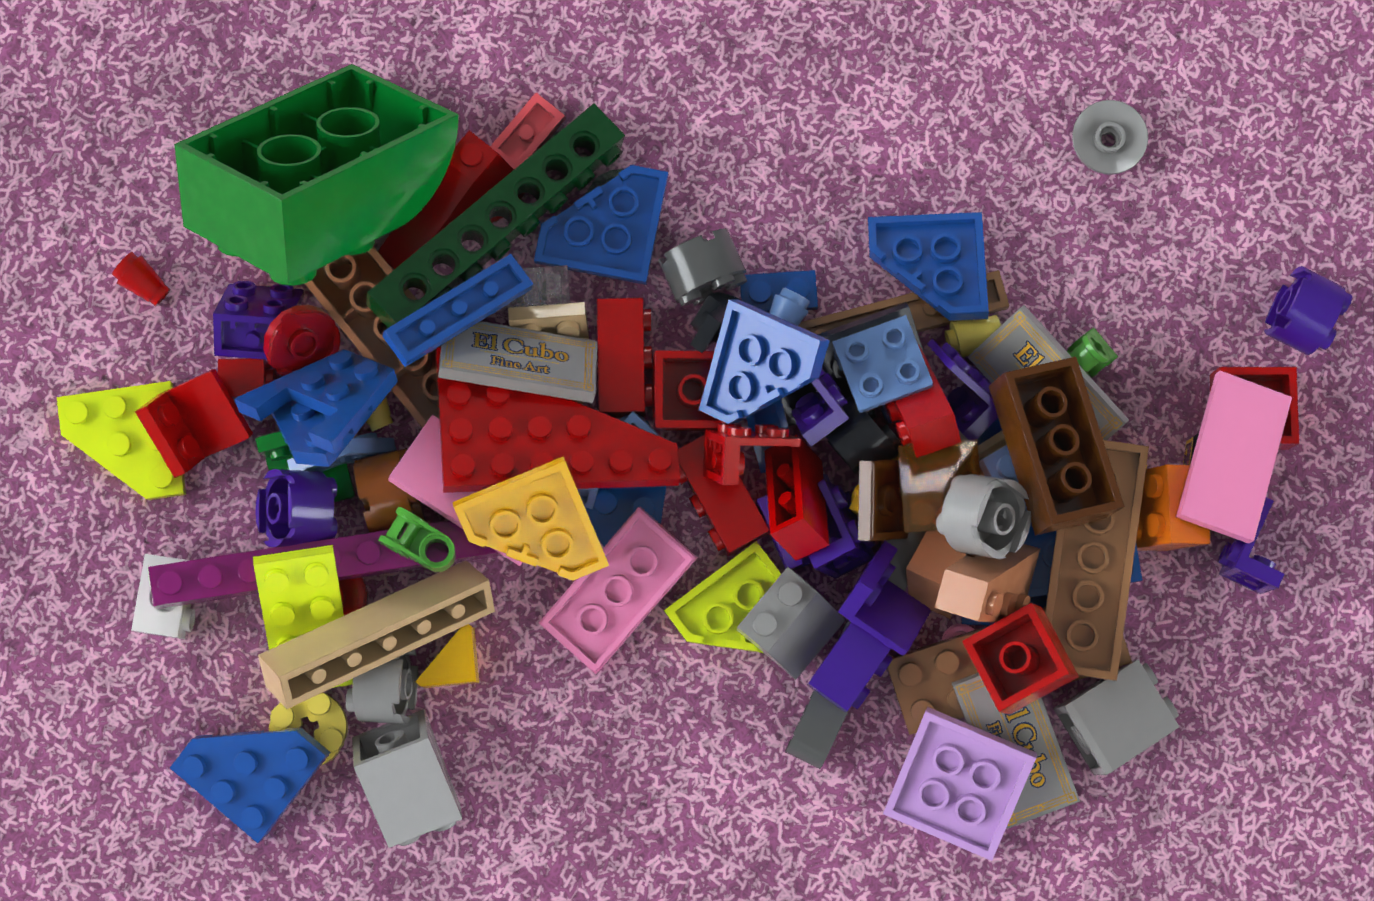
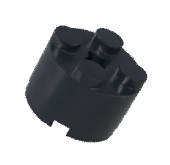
[825,396,901,474]

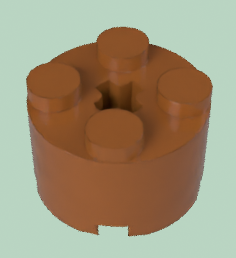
[353,448,425,533]

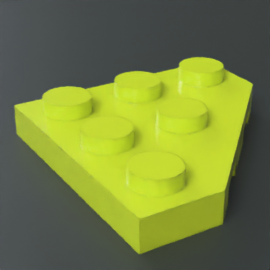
[57,381,186,500]
[664,541,781,653]

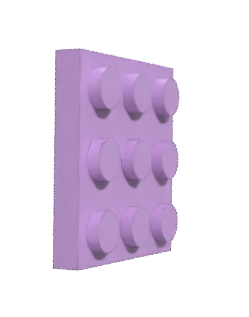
[883,707,1037,861]

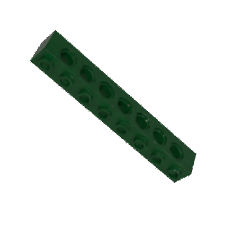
[366,103,625,328]

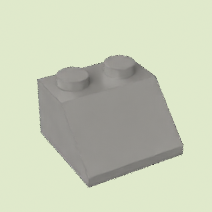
[736,567,845,680]

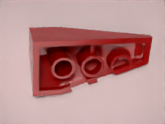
[378,130,525,269]

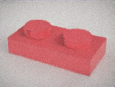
[490,93,566,169]

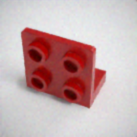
[135,369,253,478]
[703,423,801,485]

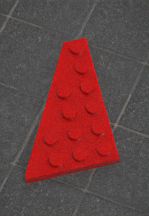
[436,347,681,493]

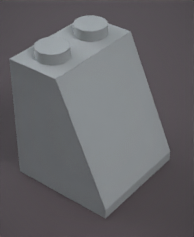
[1053,659,1180,775]
[352,709,462,848]

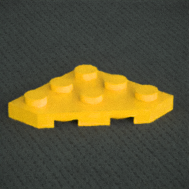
[453,456,609,581]

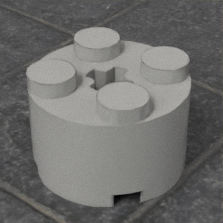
[936,474,1031,559]
[346,649,419,724]

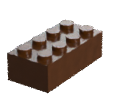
[989,357,1125,536]

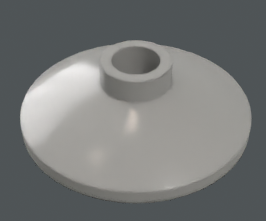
[1072,100,1148,175]

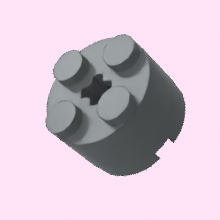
[658,228,747,307]

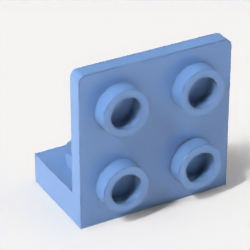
[832,315,933,413]

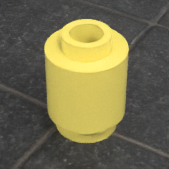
[945,315,1001,358]

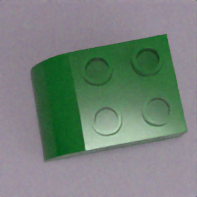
[174,64,459,286]

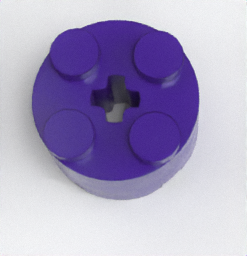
[1264,266,1352,355]
[255,469,338,548]

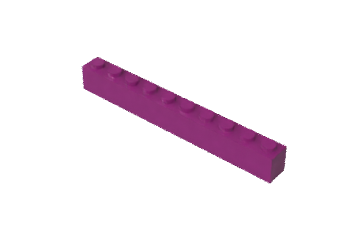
[148,521,503,609]

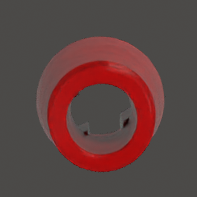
[112,252,171,307]

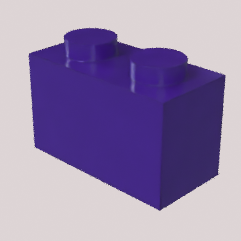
[807,622,893,712]

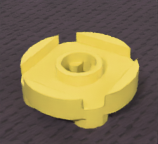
[269,693,348,765]

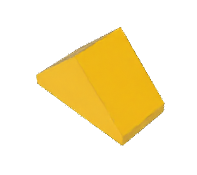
[415,624,479,688]

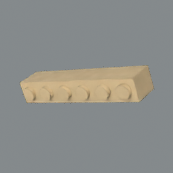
[258,560,495,709]

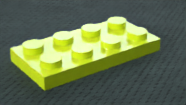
[253,545,353,688]

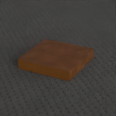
[858,460,910,541]

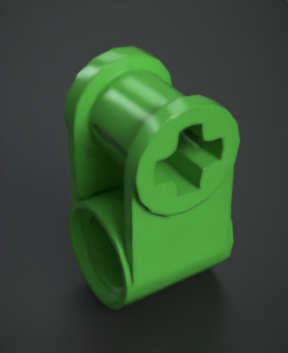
[1067,327,1119,378]
[378,506,456,572]

